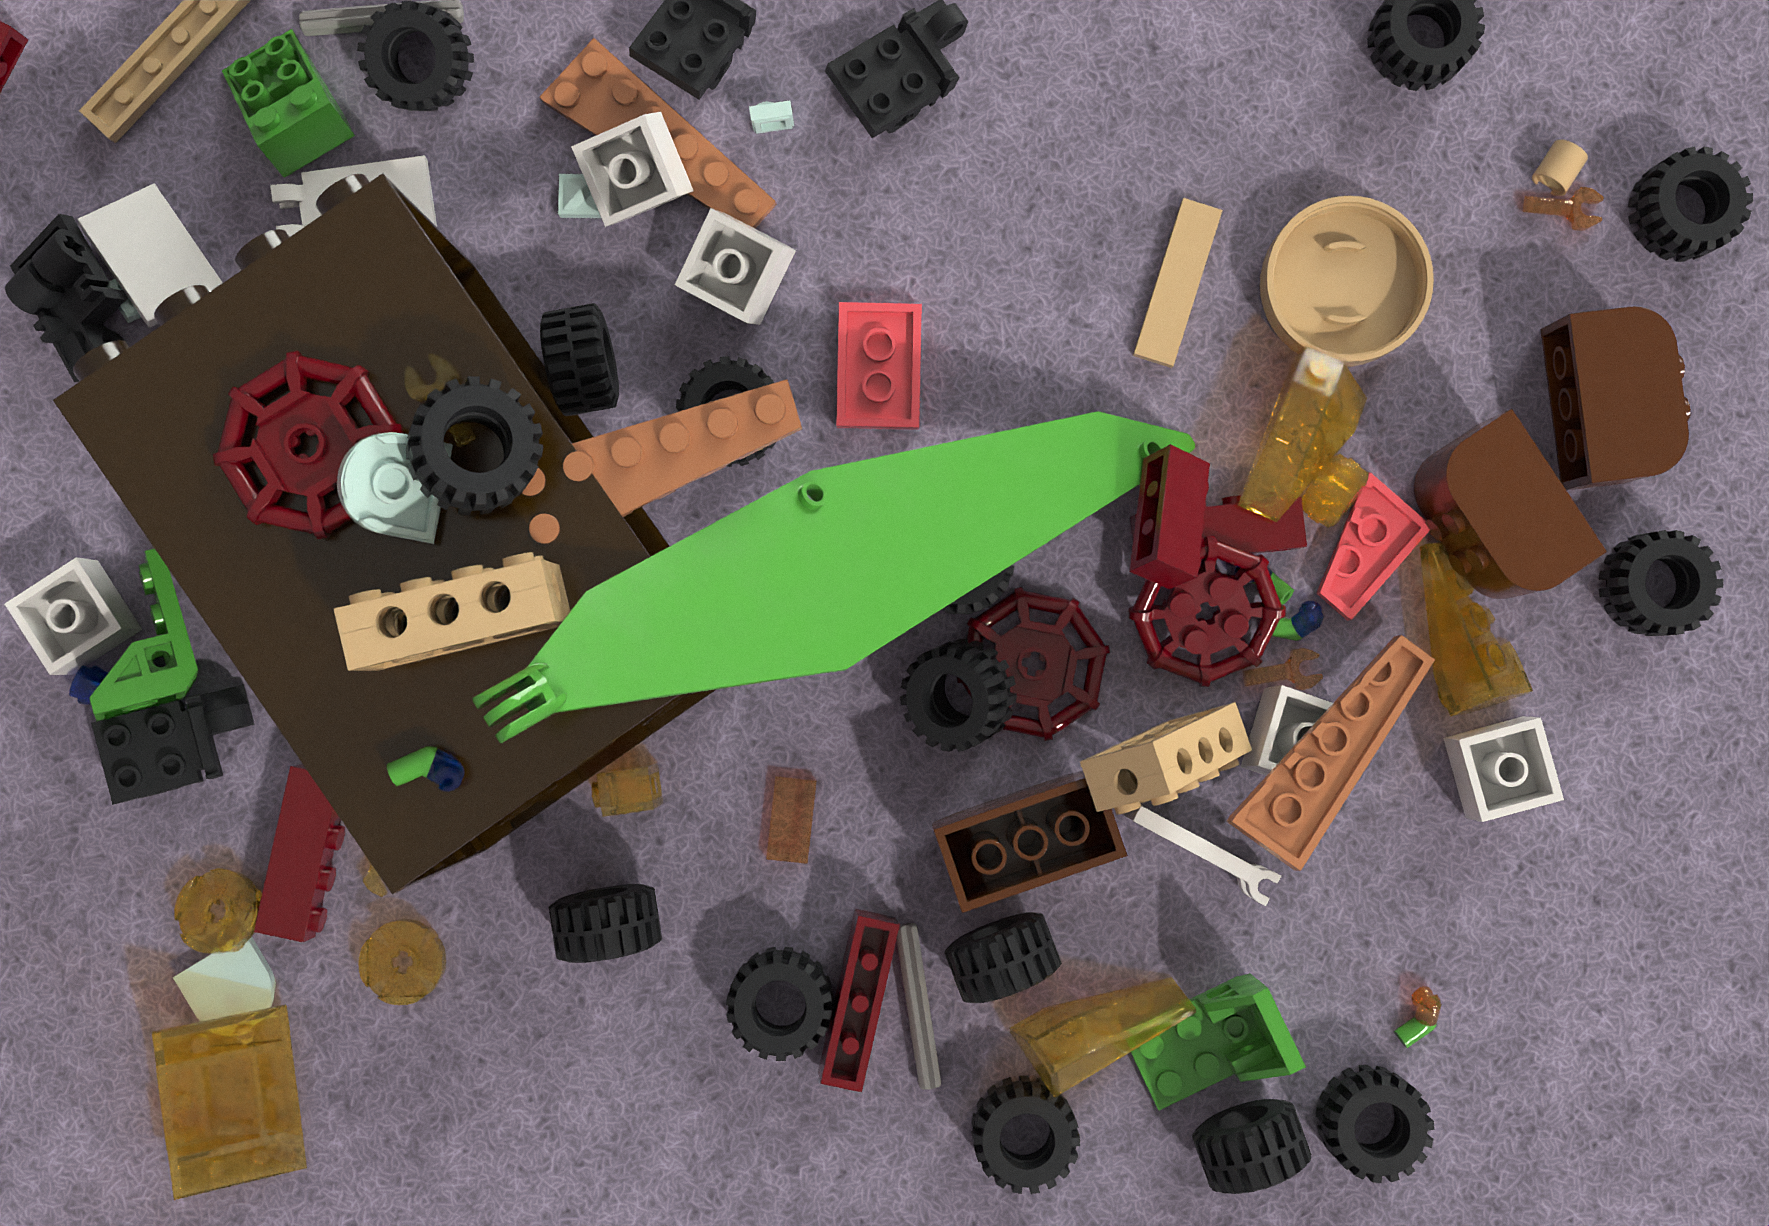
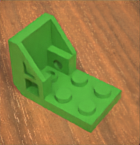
[89,549,198,721]
[1121,973,1306,1110]

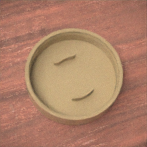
[1260,196,1434,367]

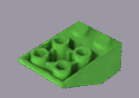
[222,29,355,178]

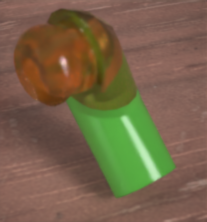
[1394,986,1442,1048]

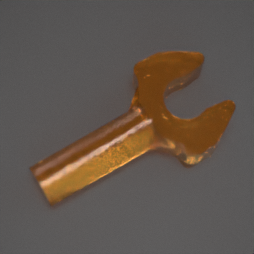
[1523,187,1604,231]
[1242,648,1323,690]

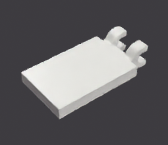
[270,155,437,237]
[78,183,223,328]
[1122,806,1281,906]

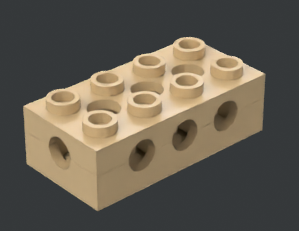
[334,552,570,671]
[1080,702,1252,815]

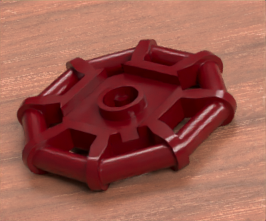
[213,351,404,540]
[1128,536,1286,687]
[956,587,1110,741]

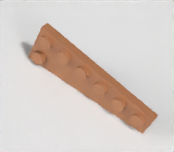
[539,38,777,228]
[522,379,802,544]
[1226,635,1435,871]

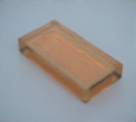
[766,776,817,864]

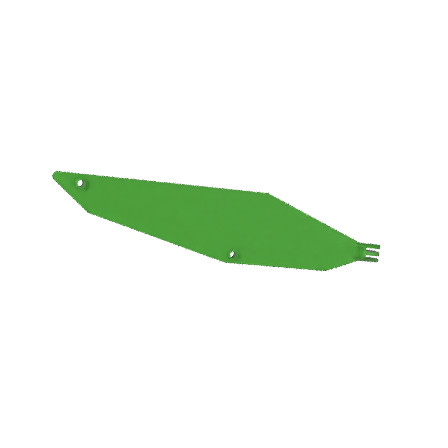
[473,411,1195,743]

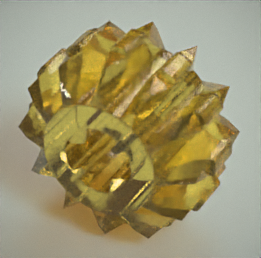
[1302,454,1368,528]

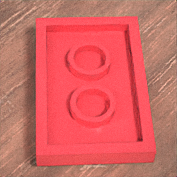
[836,302,922,430]

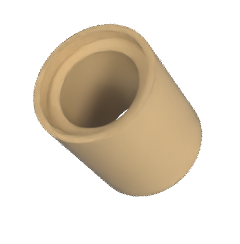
[1532,140,1588,196]

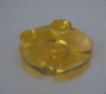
[174,868,262,954]
[358,919,446,1005]

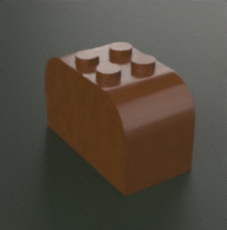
[1540,306,1691,491]
[1414,409,1607,599]
[932,771,1128,913]

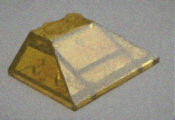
[151,1004,307,1200]

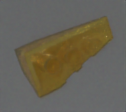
[1238,346,1367,522]
[1419,543,1533,717]
[1009,977,1196,1098]

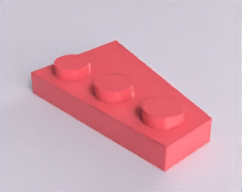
[1316,472,1430,621]

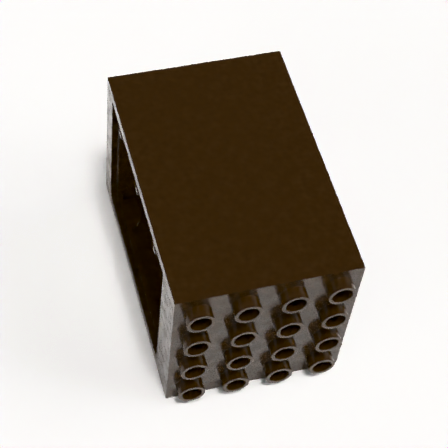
[53,173,717,894]

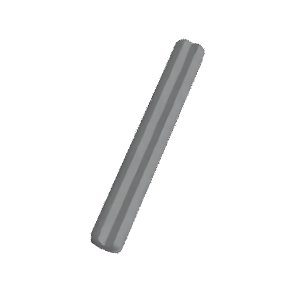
[299,0,464,36]
[896,923,941,1090]

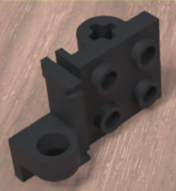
[629,0,756,100]
[825,0,968,138]
[5,214,128,382]
[91,684,255,805]

